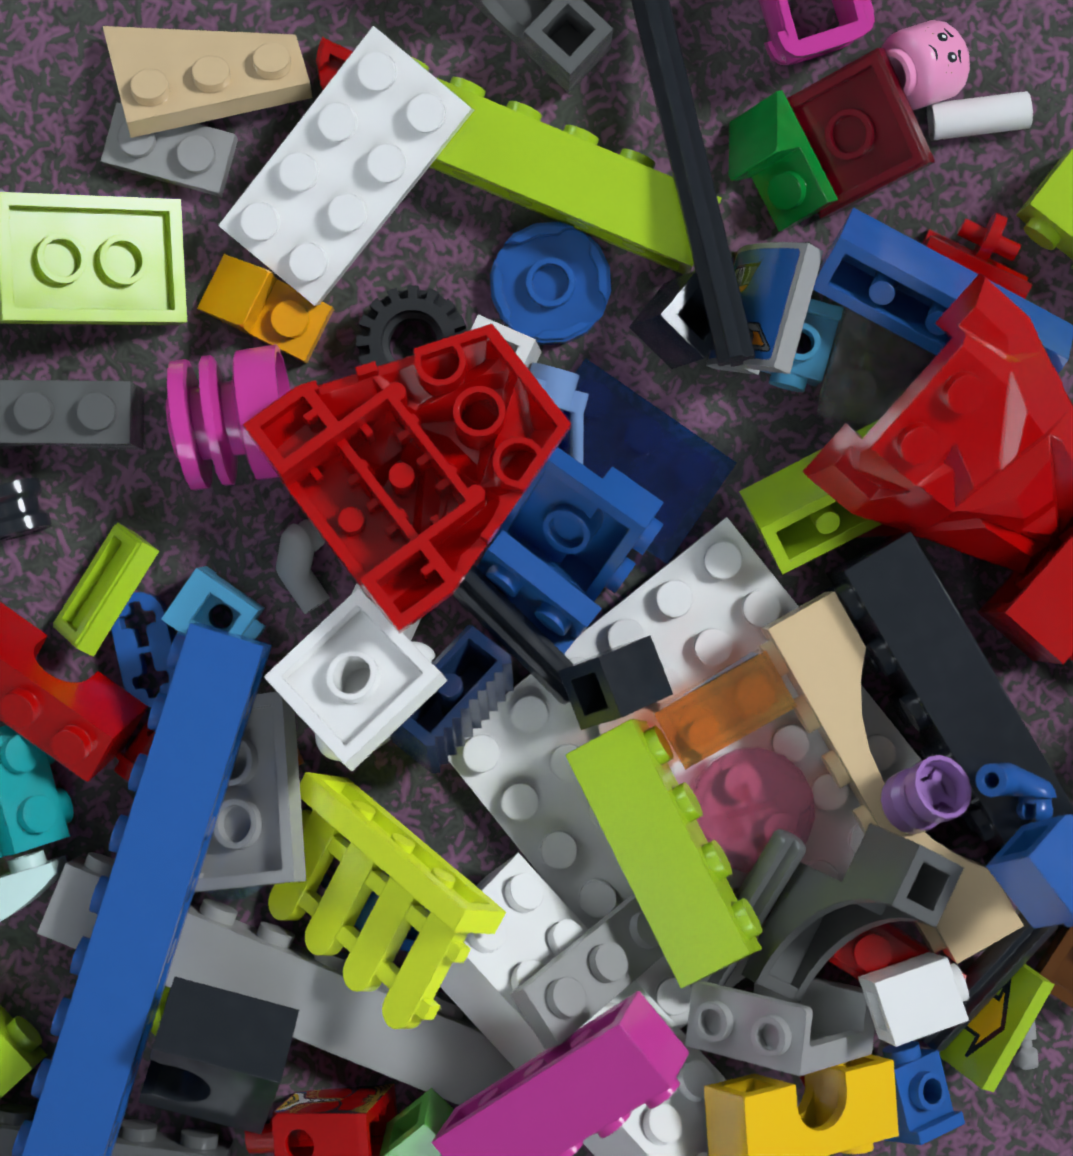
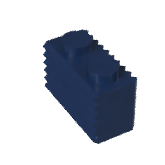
[390,625,514,773]

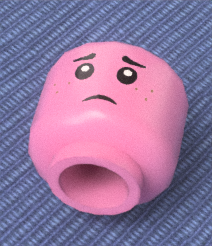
[881,20,970,110]

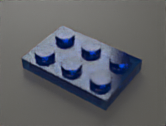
[558,358,737,564]

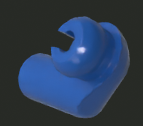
[975,763,1057,821]

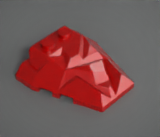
[802,273,1073,574]
[243,323,571,634]

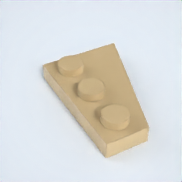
[103,26,312,138]

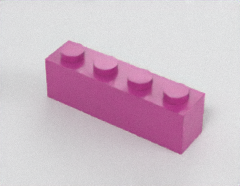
[431,990,690,1156]

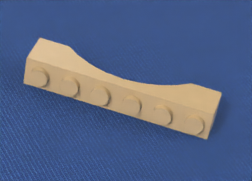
[759,591,1024,964]

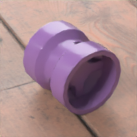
[881,755,971,835]

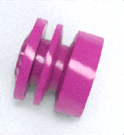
[166,344,291,491]

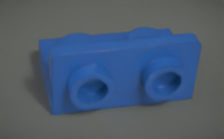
[476,530,602,654]

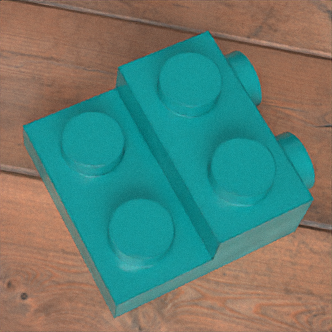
[0,725,74,858]

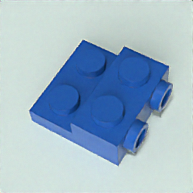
[493,447,664,602]

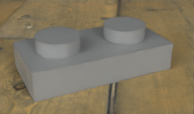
[101,102,238,197]

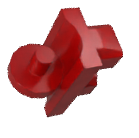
[921,212,1033,299]

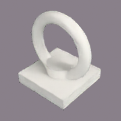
[264,588,448,771]

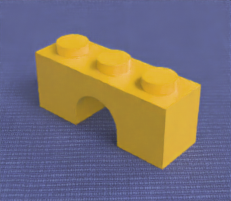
[704,1055,899,1156]

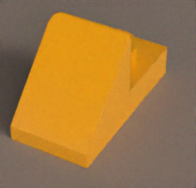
[197,254,334,364]

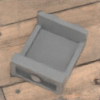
[685,977,875,1076]

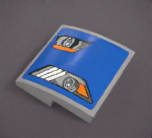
[706,242,824,375]

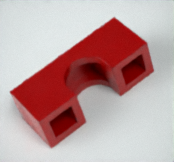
[0,602,148,783]

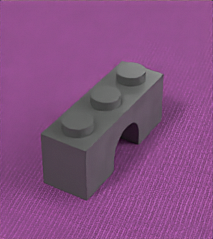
[469,0,613,93]
[0,380,144,450]

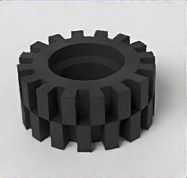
[356,285,467,366]

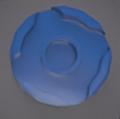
[490,222,611,345]

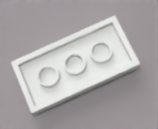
[218,26,474,306]

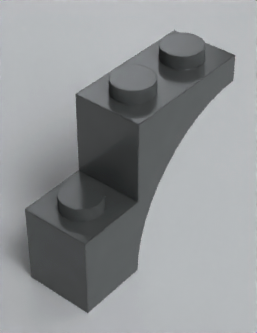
[741,823,964,1003]

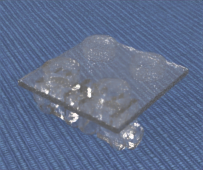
[814,306,936,426]

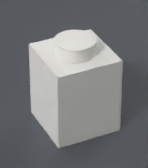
[858,952,969,1046]

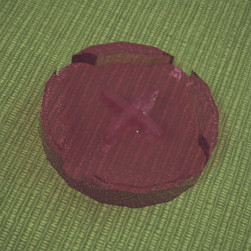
[692,746,815,873]

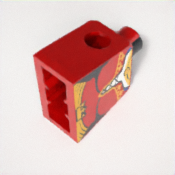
[245,1084,397,1156]

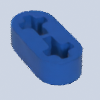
[111,592,175,707]

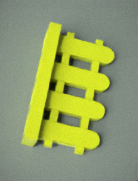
[268,772,506,1029]

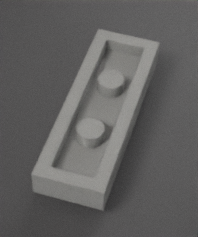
[510,893,664,1050]

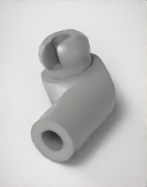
[276,519,330,615]

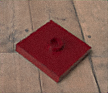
[787,48,935,219]

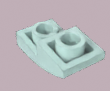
[0,850,67,922]

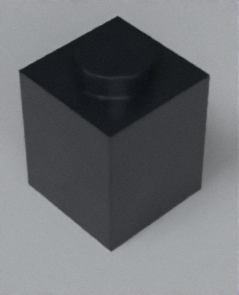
[629,271,714,369]
[558,635,673,730]

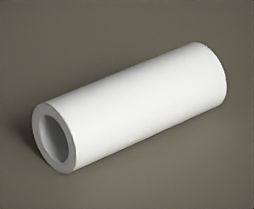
[927,91,1033,140]

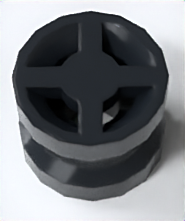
[0,478,52,542]

